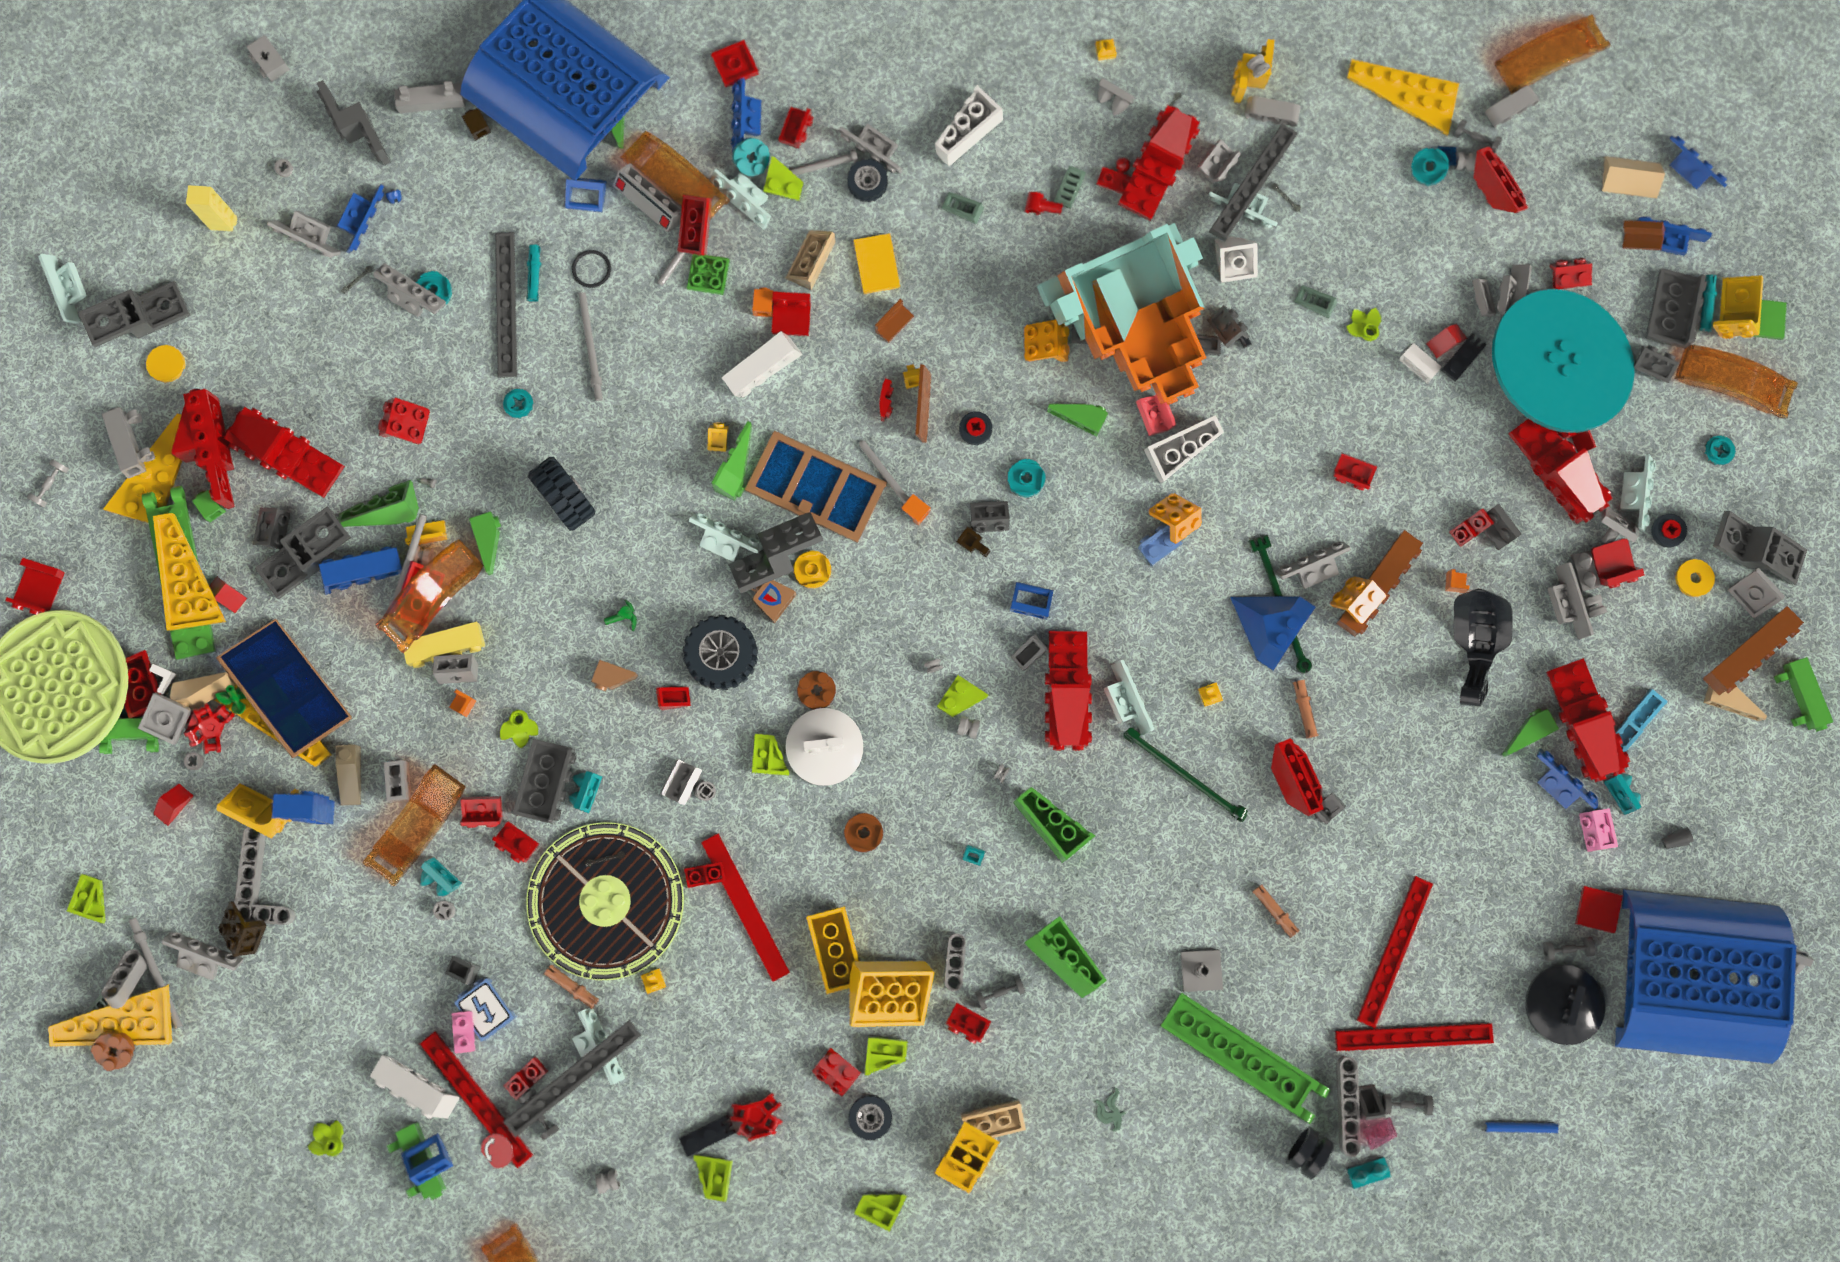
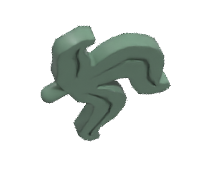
[1095,1088,1126,1132]

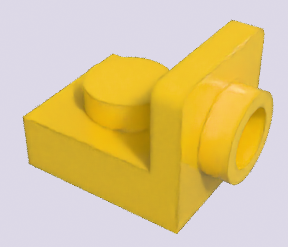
[707,422,729,452]

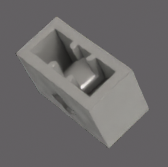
[247,35,290,82]
[433,654,478,684]
[384,760,412,803]

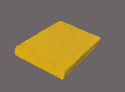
[854,233,900,294]

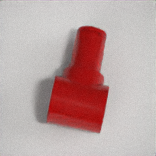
[1025,192,1063,215]

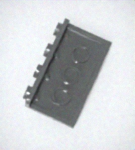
[1645,268,1707,349]
[512,739,577,825]

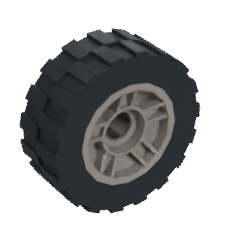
[847,159,888,202]
[848,1095,892,1141]

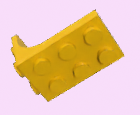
[1713,275,1763,339]
[216,783,299,838]

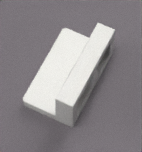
[1399,344,1441,383]
[149,664,177,695]

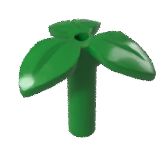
[604,599,637,631]
[215,683,246,714]

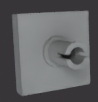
[1601,507,1639,543]
[1728,568,1785,618]
[138,693,192,745]
[1180,950,1223,992]

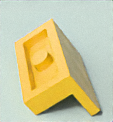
[405,520,448,546]

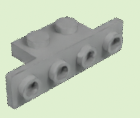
[839,124,902,174]
[267,211,341,258]
[373,263,446,317]
[1497,264,1531,315]
[1275,542,1351,589]
[1547,562,1594,640]
[162,932,243,980]

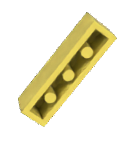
[186,185,237,231]
[401,622,485,668]

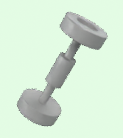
[27,459,69,508]

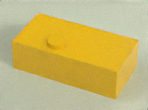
[806,905,859,994]

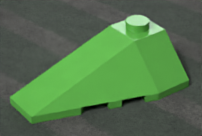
[712,421,752,501]
[338,480,419,527]

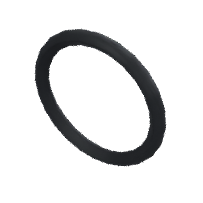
[572,250,611,288]

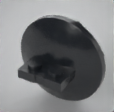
[1525,965,1606,1045]

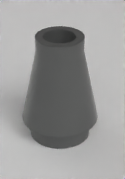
[1661,827,1694,850]

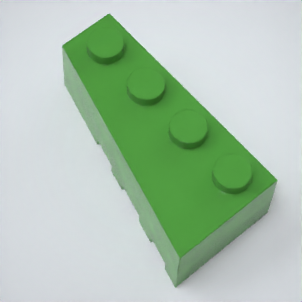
[1013,787,1095,863]
[1024,916,1107,998]

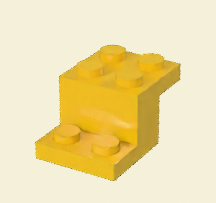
[1231,39,1275,103]
[934,1121,1000,1194]

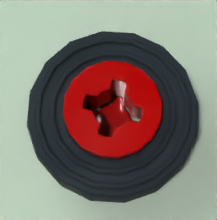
[959,411,993,445]
[1651,514,1687,548]

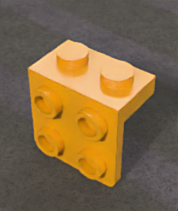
[1024,319,1070,362]
[1149,493,1202,544]
[1330,576,1386,624]

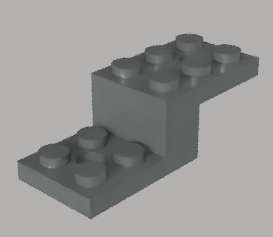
[317,80,391,166]
[78,281,191,347]
[255,506,351,599]
[1713,511,1807,585]
[728,512,824,593]

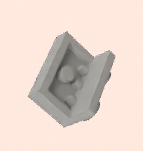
[1197,139,1241,183]
[660,759,702,805]

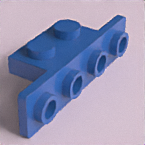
[731,78,761,153]
[1669,135,1727,189]
[336,184,385,253]
[1636,216,1712,256]
[1537,749,1599,809]

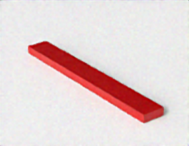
[701,833,790,982]
[1356,876,1433,1028]
[1335,1023,1494,1051]
[420,1031,534,1169]

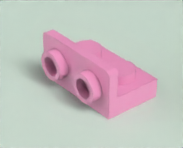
[1579,808,1618,852]
[452,1011,475,1054]

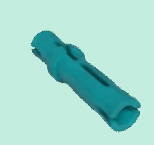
[526,244,542,302]
[1699,274,1717,332]

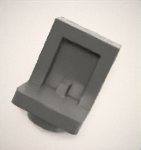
[1314,792,1346,825]

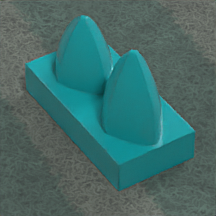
[568,771,602,813]
[1604,774,1642,815]
[420,857,462,896]
[1346,1157,1392,1189]

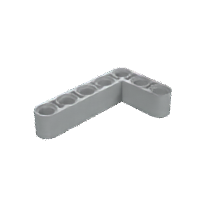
[235,826,296,925]

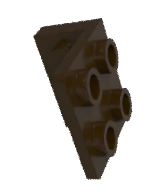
[218,901,267,957]

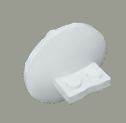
[786,708,863,786]

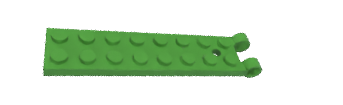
[142,486,216,660]
[1160,993,1331,1124]

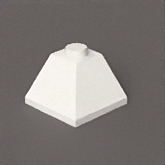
[1215,237,1258,283]

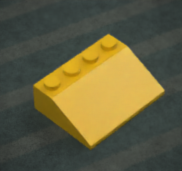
[849,961,934,1027]

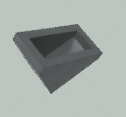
[1011,634,1047,671]
[445,955,481,985]
[1359,1085,1386,1120]

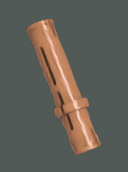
[1292,680,1319,739]
[1252,884,1300,938]
[544,964,599,1009]

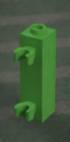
[1774,657,1833,732]
[99,718,160,754]
[387,1122,446,1200]

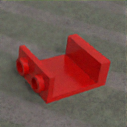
[5,557,65,615]

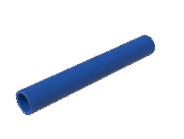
[1485,1122,1559,1133]

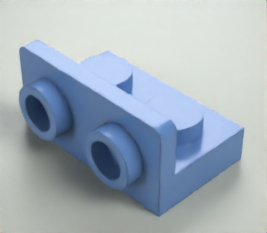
[1138,524,1183,566]

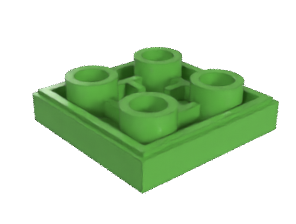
[687,254,730,295]
[1753,300,1787,340]

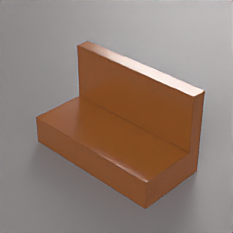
[1623,220,1665,250]
[875,298,914,343]

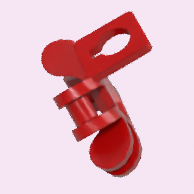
[183,703,235,754]
[730,1092,783,1142]

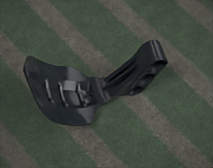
[1454,589,1513,707]

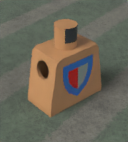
[751,580,796,623]

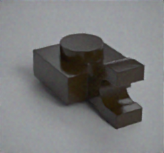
[956,527,991,557]

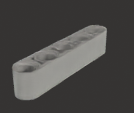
[1336,1056,1361,1157]

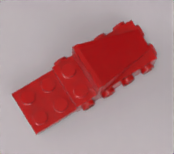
[1117,105,1200,221]
[171,388,235,509]
[224,407,345,498]
[1508,419,1613,524]
[1045,631,1092,751]
[1546,658,1630,783]

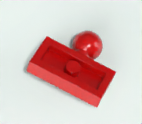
[1096,157,1131,194]

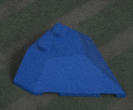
[1230,596,1316,671]

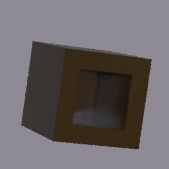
[462,108,491,141]

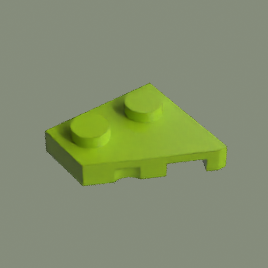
[763,156,804,201]
[937,675,989,718]
[751,734,789,776]
[67,874,106,924]
[865,1036,908,1076]
[694,1155,733,1202]
[854,1194,907,1232]

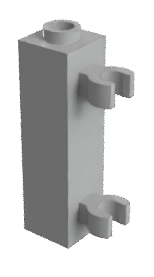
[394,81,468,113]
[102,407,155,479]

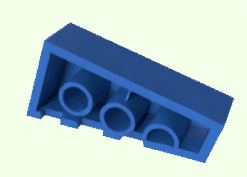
[319,546,402,595]
[272,791,335,825]

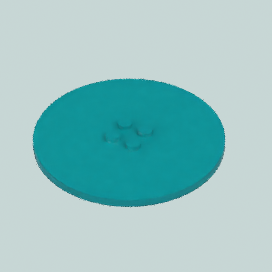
[1492,289,1635,433]

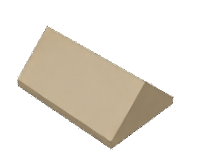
[1602,156,1665,199]
[786,230,835,290]
[961,1099,1026,1138]

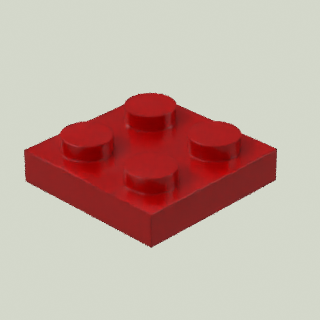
[711,40,759,88]

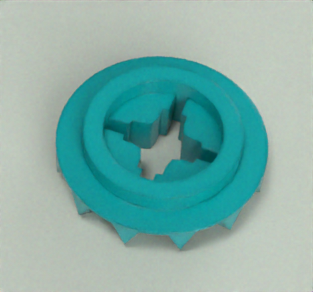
[503,389,534,419]
[1704,435,1736,466]

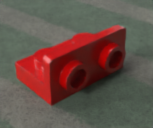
[492,821,539,863]

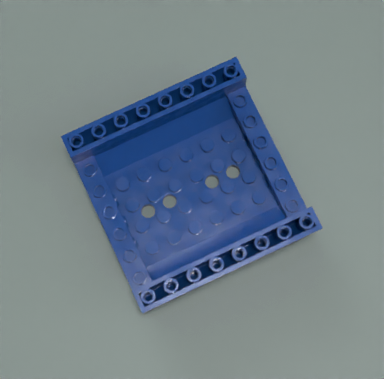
[460,0,670,181]
[1615,889,1796,1064]

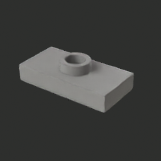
[1472,278,1496,317]

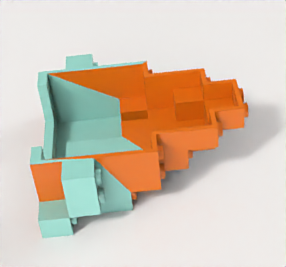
[1037,223,1206,405]

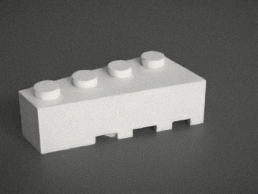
[935,85,1003,166]
[722,332,803,397]
[1144,415,1224,484]
[370,1055,460,1119]

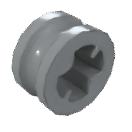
[274,159,293,177]
[924,659,943,674]
[184,752,204,770]
[993,764,1010,783]

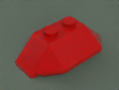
[1473,146,1528,213]
[1271,738,1323,816]

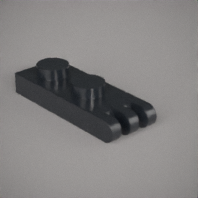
[1441,333,1487,382]
[679,1114,736,1157]

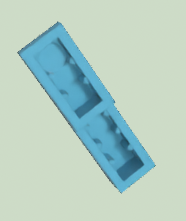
[1615,689,1668,752]

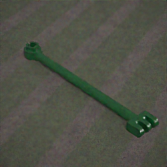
[1249,535,1312,674]
[1123,728,1248,822]

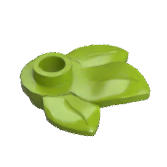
[1346,308,1382,342]
[500,710,539,748]
[308,1120,344,1157]

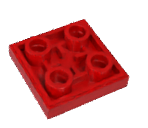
[1575,886,1623,934]

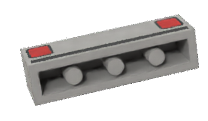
[613,163,682,232]

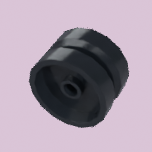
[1286,1126,1334,1180]

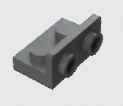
[1207,305,1250,348]
[1634,344,1679,383]
[970,501,1010,533]
[1483,504,1522,550]
[253,508,290,550]

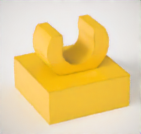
[1095,39,1117,61]
[903,364,920,389]
[1198,682,1223,707]
[641,968,666,994]

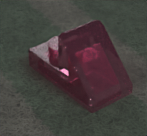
[1361,1117,1398,1150]

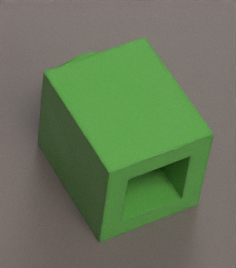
[192,490,226,522]

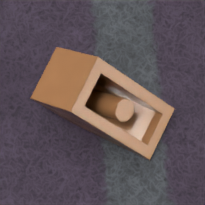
[591,660,638,692]

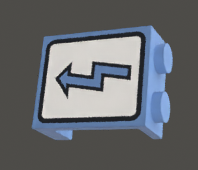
[454,978,517,1041]

